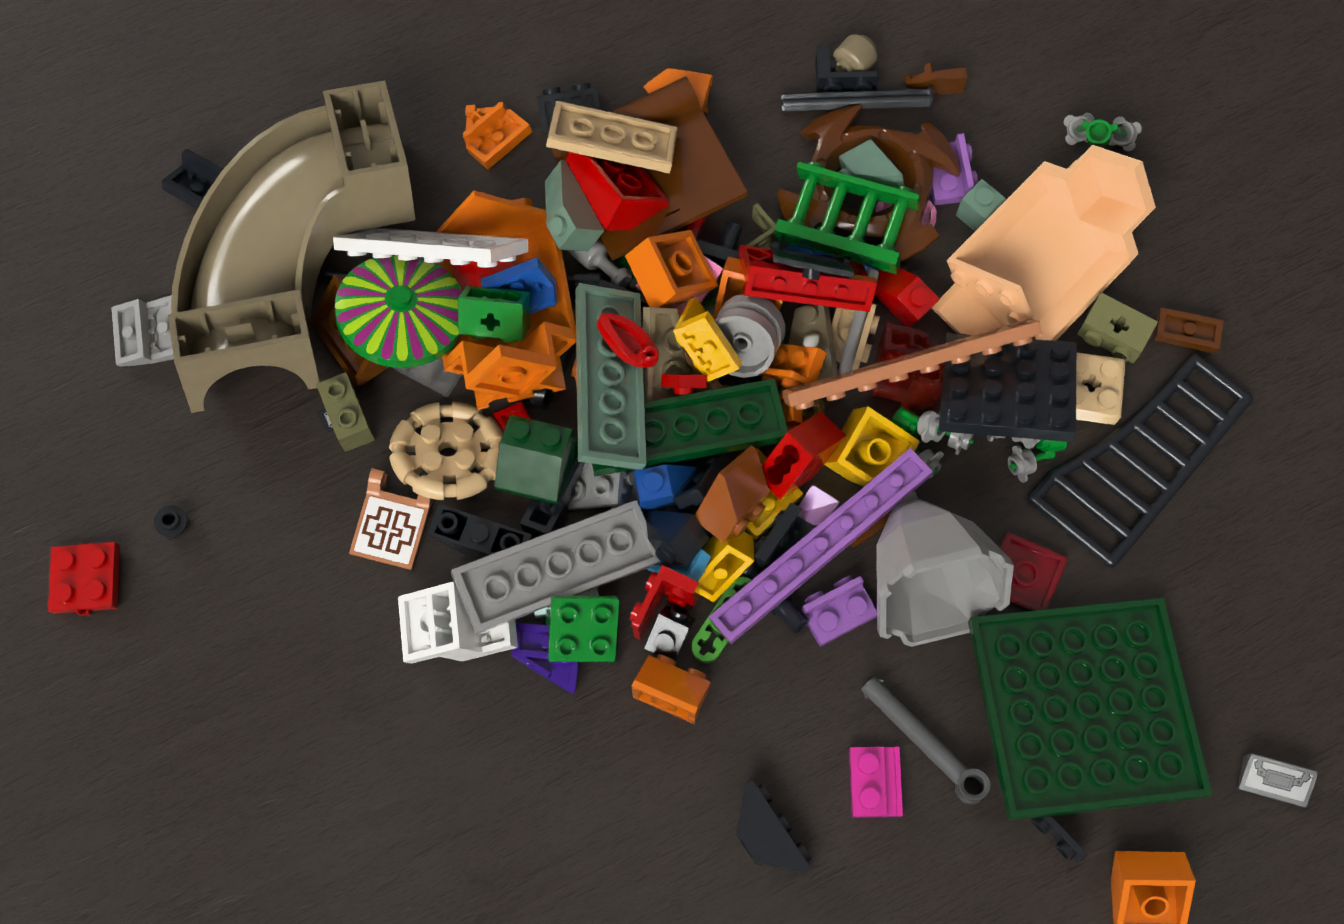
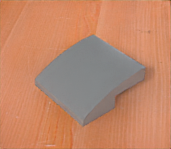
[111,295,174,367]

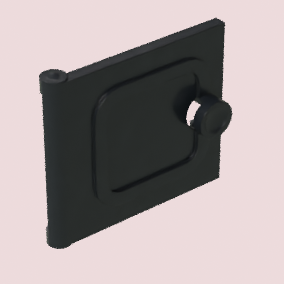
[770,241,854,280]

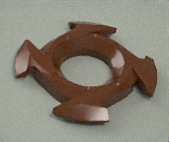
[777,104,961,261]

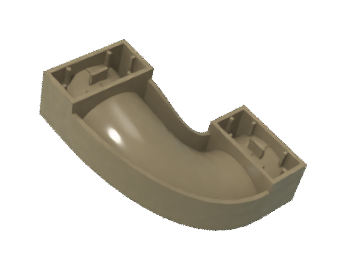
[168,80,416,413]

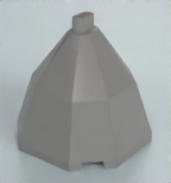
[876,491,1014,647]

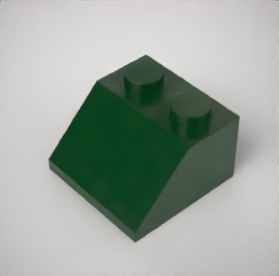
[495,415,578,504]

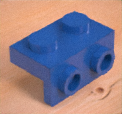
[481,257,557,314]

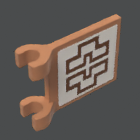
[349,468,435,570]

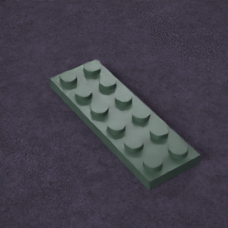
[575,283,646,470]

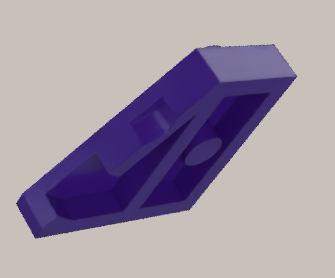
[512,623,579,694]

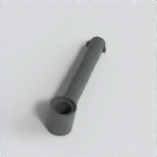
[861,676,990,805]

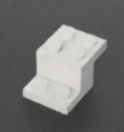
[398,581,518,664]

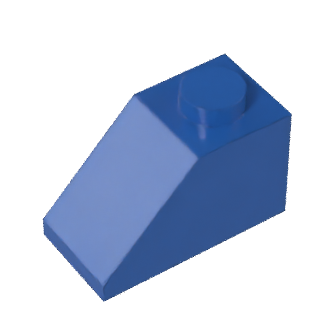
[633,464,696,512]

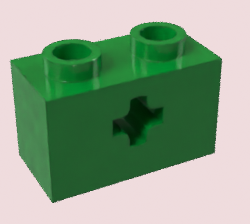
[458,286,530,342]

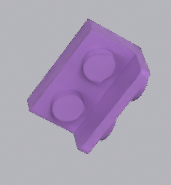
[931,133,978,205]
[801,576,877,647]

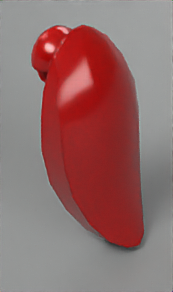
[596,313,659,368]

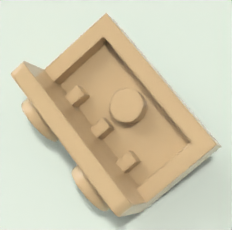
[831,303,880,370]

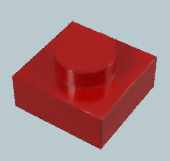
[661,374,707,394]

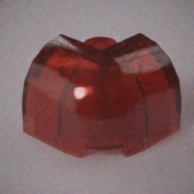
[872,323,947,411]

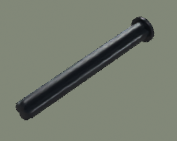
[781,85,933,111]

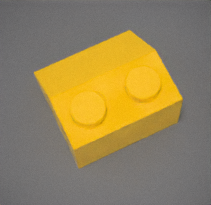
[824,406,920,487]

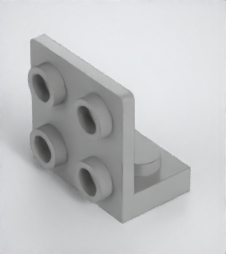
[568,463,639,510]

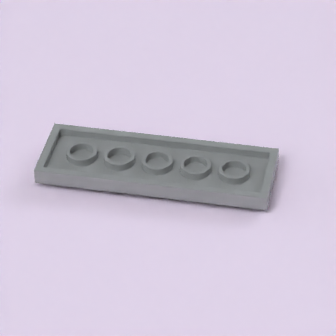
[451,500,661,635]

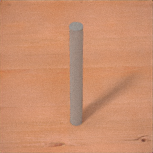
[838,269,879,374]

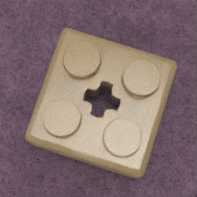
[1076,353,1125,425]

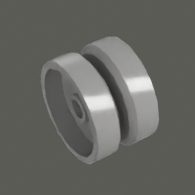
[715,294,785,378]

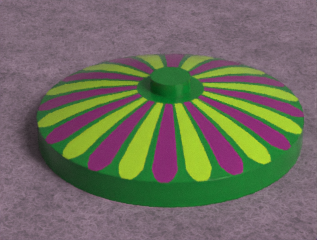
[335,255,462,368]

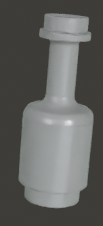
[566,238,632,288]

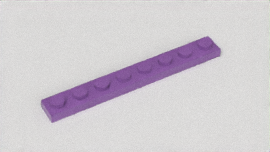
[709,448,933,644]

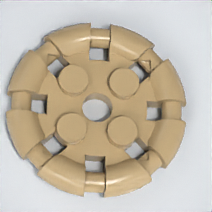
[389,401,503,501]

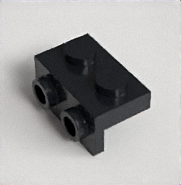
[162,149,223,209]
[754,503,815,571]

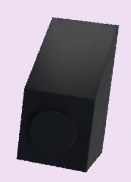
[646,510,709,566]

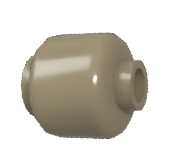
[832,34,877,72]

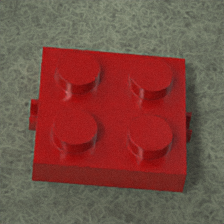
[48,542,120,615]

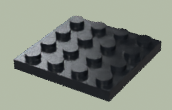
[939,333,1077,442]

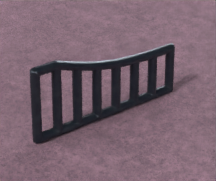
[1027,353,1253,568]

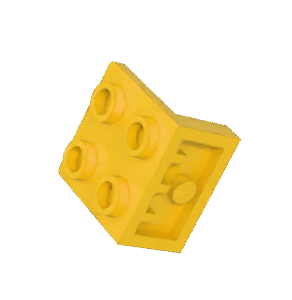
[673,297,742,382]

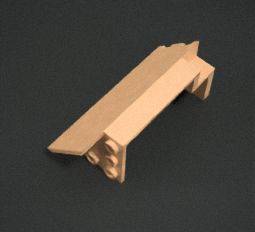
[932,145,1156,341]

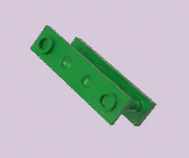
[774,162,920,275]

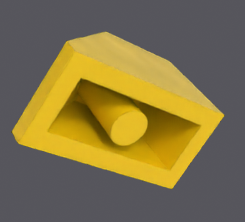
[698,531,754,603]

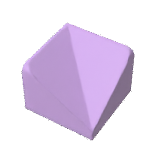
[798,485,840,527]

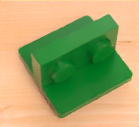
[546,596,619,662]

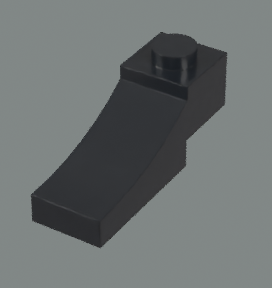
[520,441,585,538]

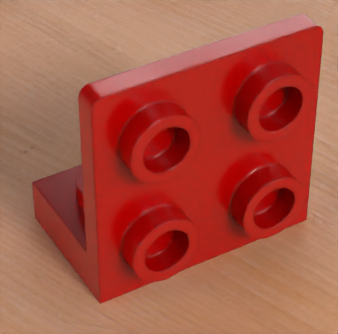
[630,565,699,641]

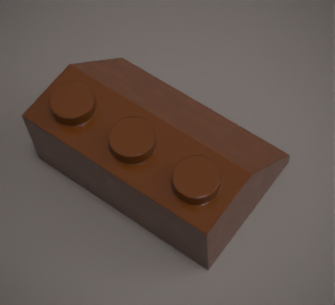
[310,274,389,386]

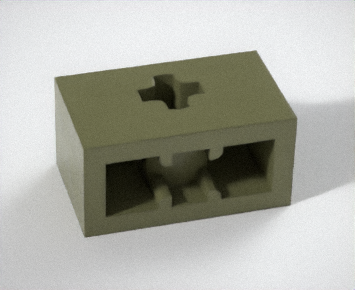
[1077,292,1158,364]
[316,372,375,452]

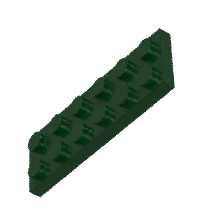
[592,379,788,477]

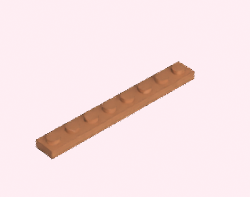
[782,319,1042,410]

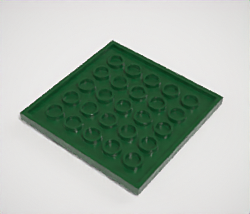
[968,598,1213,821]

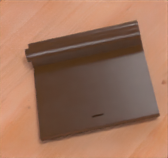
[551,76,749,261]

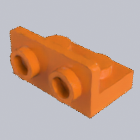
[758,344,827,389]

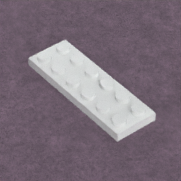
[333,228,529,267]

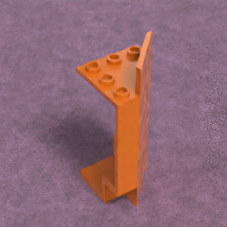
[436,190,576,410]

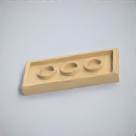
[546,101,677,174]

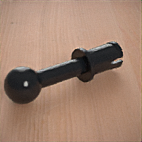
[739,558,810,633]

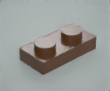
[1153,307,1224,353]

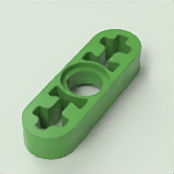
[691,577,752,664]

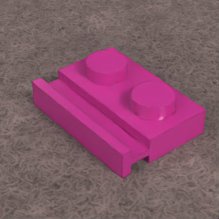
[849,747,903,818]

